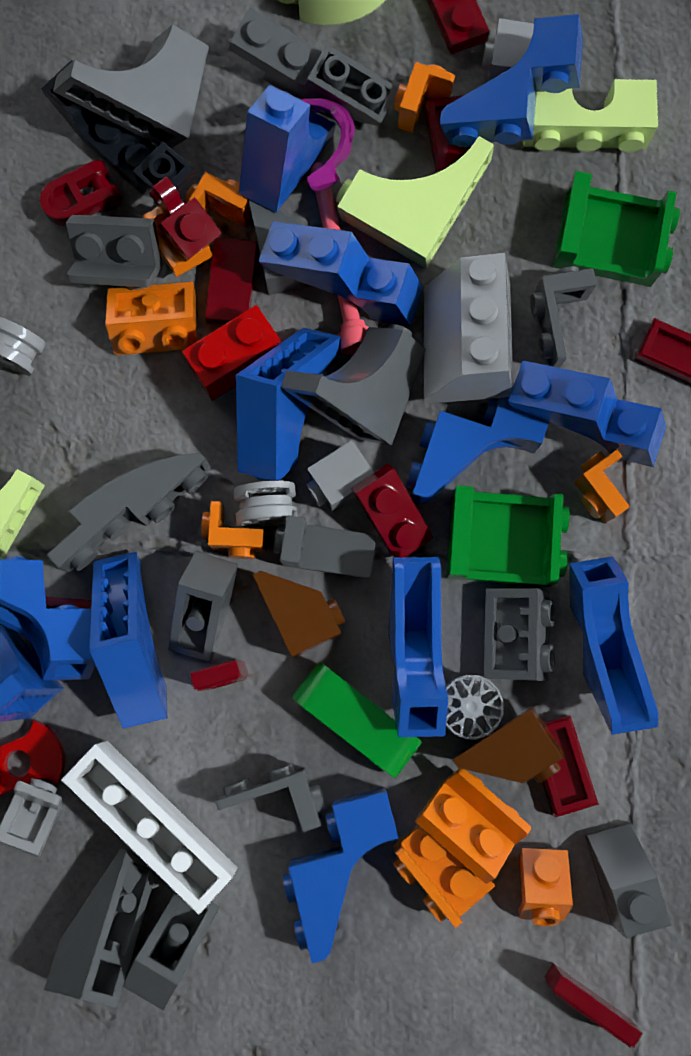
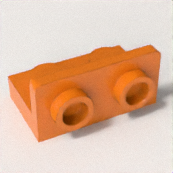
[105,282,199,355]
[415,768,531,884]
[393,825,495,928]

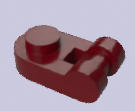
[40,160,122,226]

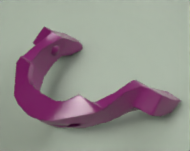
[301,98,355,191]

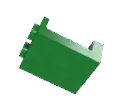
[552,171,680,287]
[446,485,570,587]

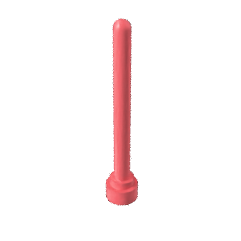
[311,162,369,355]

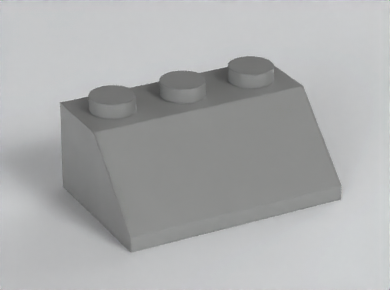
[424,253,513,404]

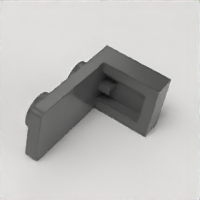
[530,266,597,368]
[274,515,376,579]
[215,763,327,832]

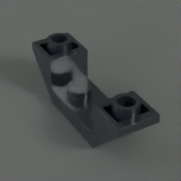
[41,60,195,198]

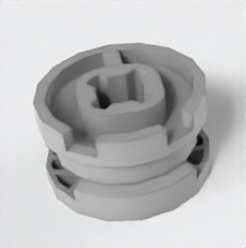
[0,317,46,376]
[233,481,298,527]
[445,675,504,739]

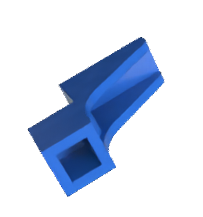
[440,14,583,147]
[259,221,423,326]
[508,361,666,467]
[405,397,549,504]
[0,556,96,681]
[569,556,659,735]
[388,557,448,737]
[283,787,398,964]

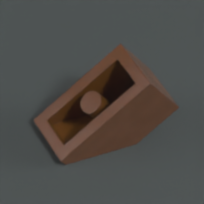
[253,571,345,658]
[453,706,564,783]

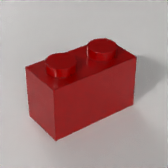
[182,304,281,401]

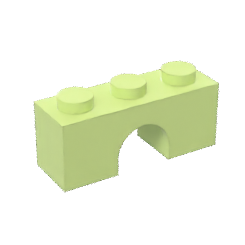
[523,79,658,152]

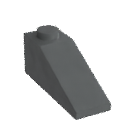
[44,848,156,1008]

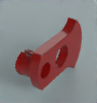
[0,720,65,796]

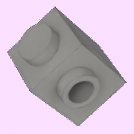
[481,18,534,82]

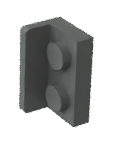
[66,215,163,290]
[484,589,556,681]

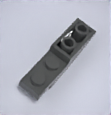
[229,7,398,126]
[47,452,211,572]

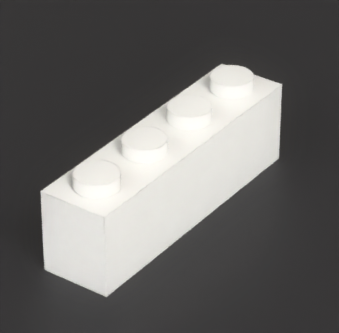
[62,741,238,914]

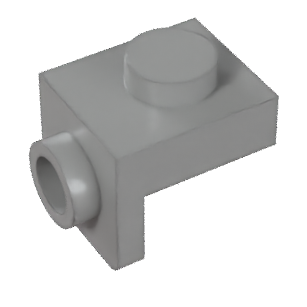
[0,779,63,858]

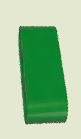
[292,661,423,779]

